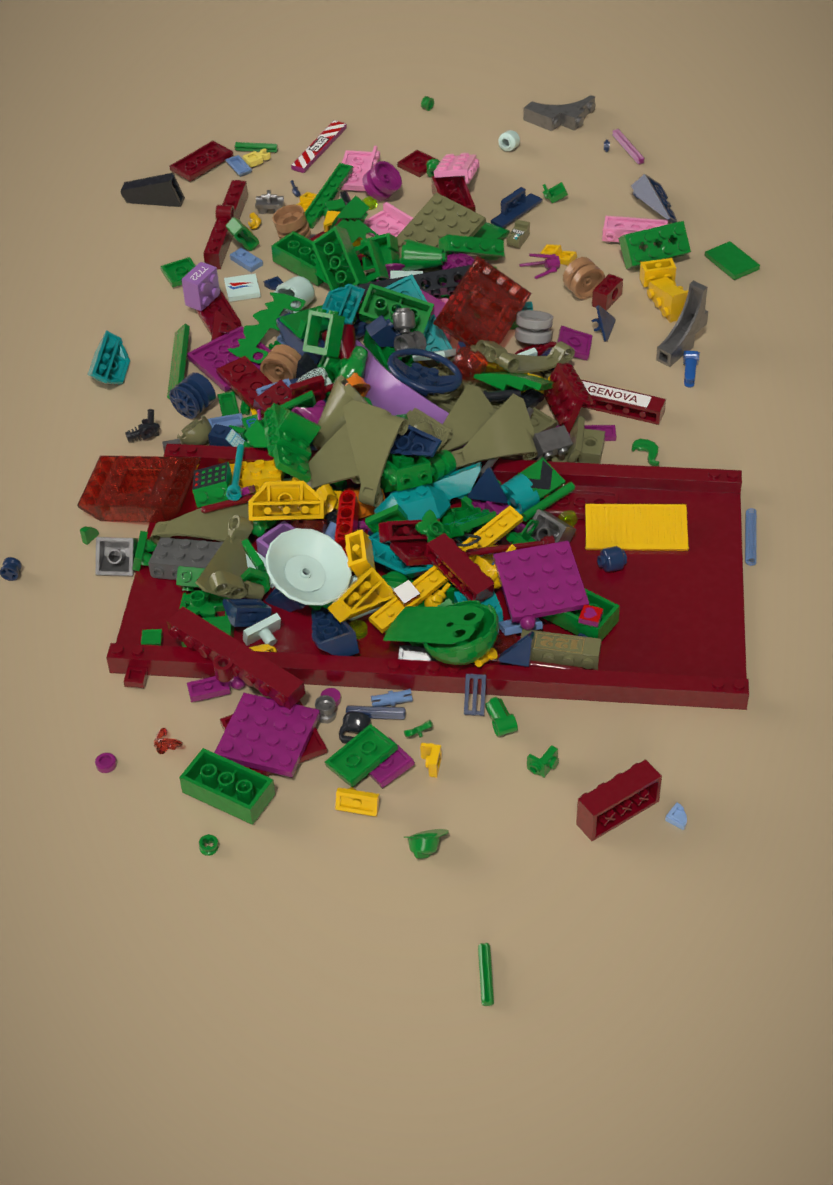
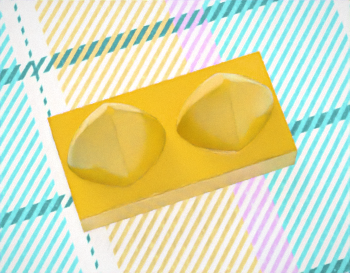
[335,787,379,816]

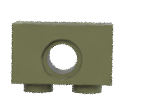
[578,429,605,464]

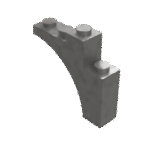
[523,95,596,132]
[656,281,709,367]

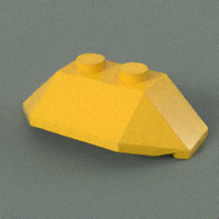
[248,480,324,521]

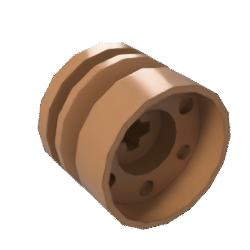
[272,204,311,239]

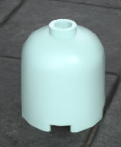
[274,276,314,314]

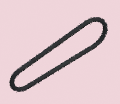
[452,533,481,547]

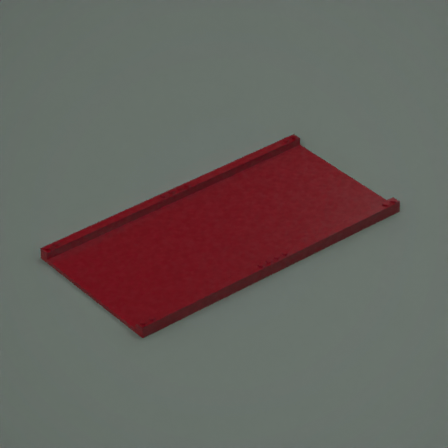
[106,444,749,710]

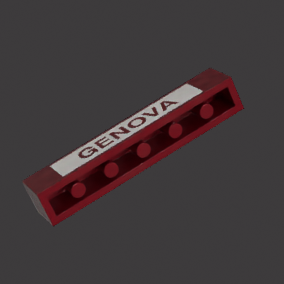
[581,380,666,425]

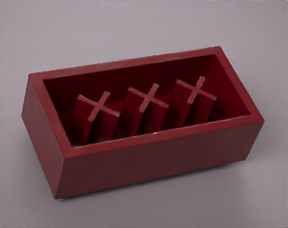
[431,176,476,212]
[576,759,662,841]

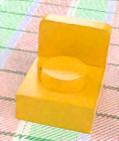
[420,743,442,778]

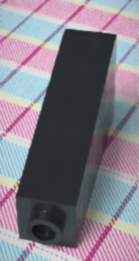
[120,173,185,207]

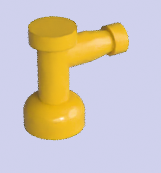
[472,648,498,667]

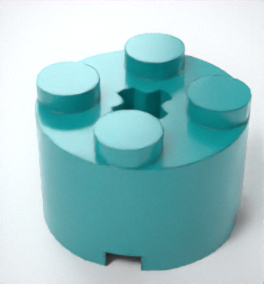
[501,474,540,514]

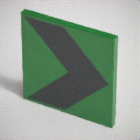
[517,458,566,500]

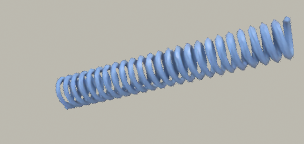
[745,508,757,566]

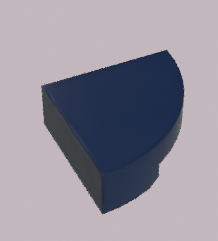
[264,276,284,290]

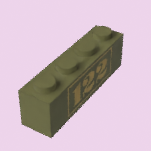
[521,629,601,670]

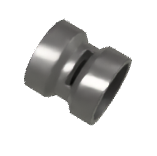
[315,695,336,724]

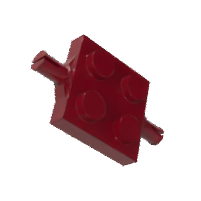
[279,375,334,406]

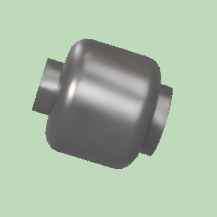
[393,308,416,333]

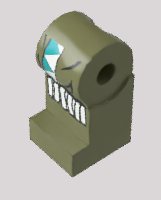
[507,219,530,248]

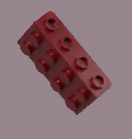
[543,363,593,433]

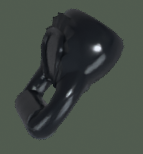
[338,711,371,744]

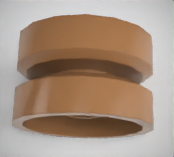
[563,257,605,300]
[260,344,301,383]

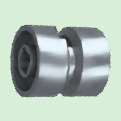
[394,331,426,357]

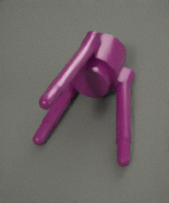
[519,253,560,279]

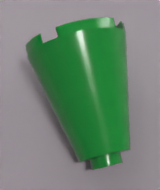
[401,239,447,271]

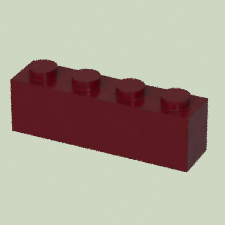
[425,533,495,603]

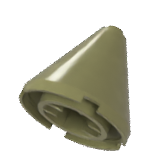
[312,374,370,451]

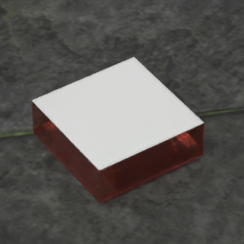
[393,580,420,607]

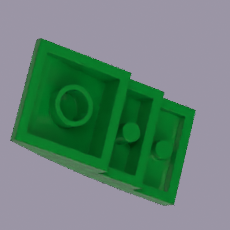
[474,371,554,391]

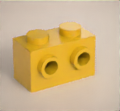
[639,258,676,287]
[345,529,375,577]

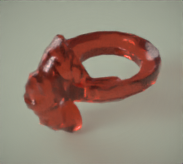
[154,728,183,754]

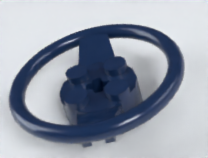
[387,348,463,396]

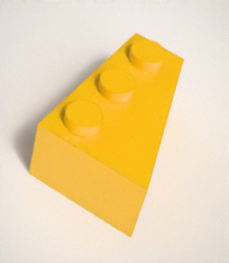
[647,277,689,323]
[327,567,397,623]

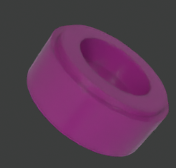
[321,688,341,707]
[95,753,117,773]

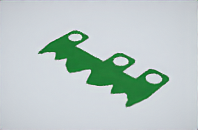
[228,292,306,363]

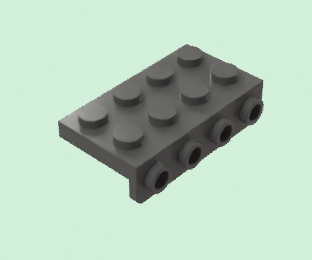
[148,537,223,580]

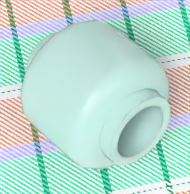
[498,130,520,152]

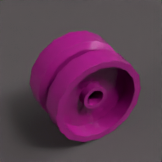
[362,161,402,201]

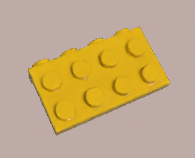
[229,459,286,495]

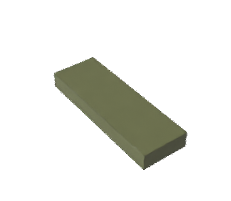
[567,416,585,462]

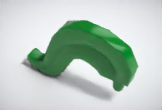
[631,439,660,466]

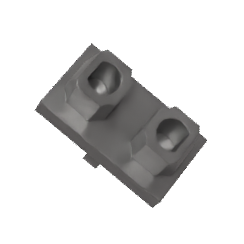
[255,190,284,214]

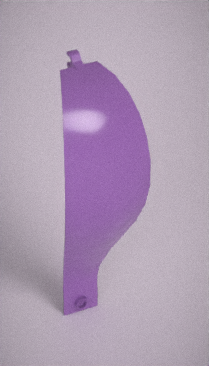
[356,339,466,452]

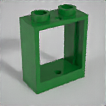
[354,239,389,283]
[302,308,345,358]

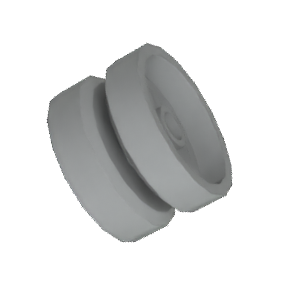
[515,310,553,344]

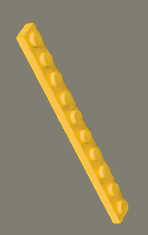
[369,506,523,633]

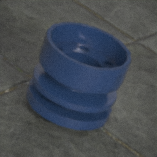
[169,372,216,419]

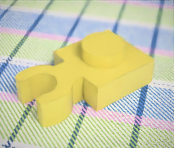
[243,149,271,168]

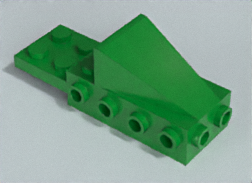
[263,403,321,483]
[380,454,434,493]

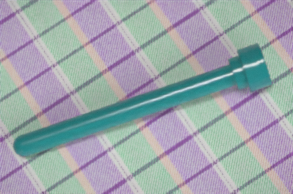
[226,444,244,501]

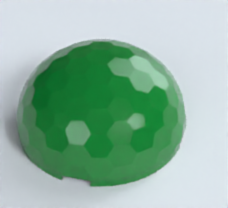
[422,600,499,665]

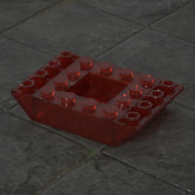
[433,255,532,349]
[77,455,201,523]

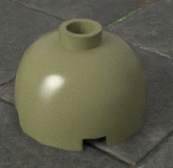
[177,415,212,445]

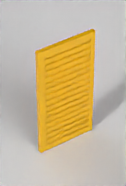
[585,504,689,551]

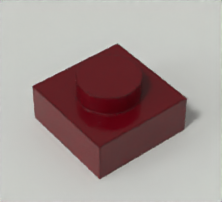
[123,667,148,688]

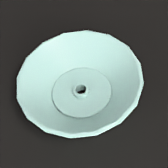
[265,528,352,605]

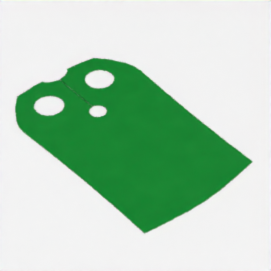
[383,606,485,644]

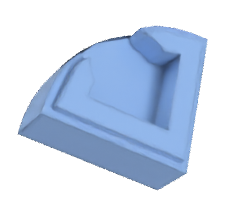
[665,802,687,831]

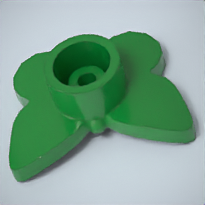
[415,510,452,542]
[184,590,216,617]

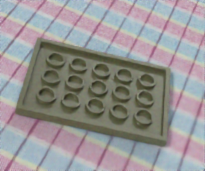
[396,193,486,273]

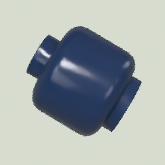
[597,546,627,572]

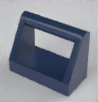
[223,599,272,627]

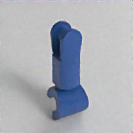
[683,351,700,388]

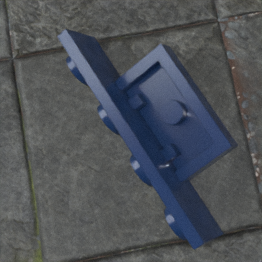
[491,187,543,228]

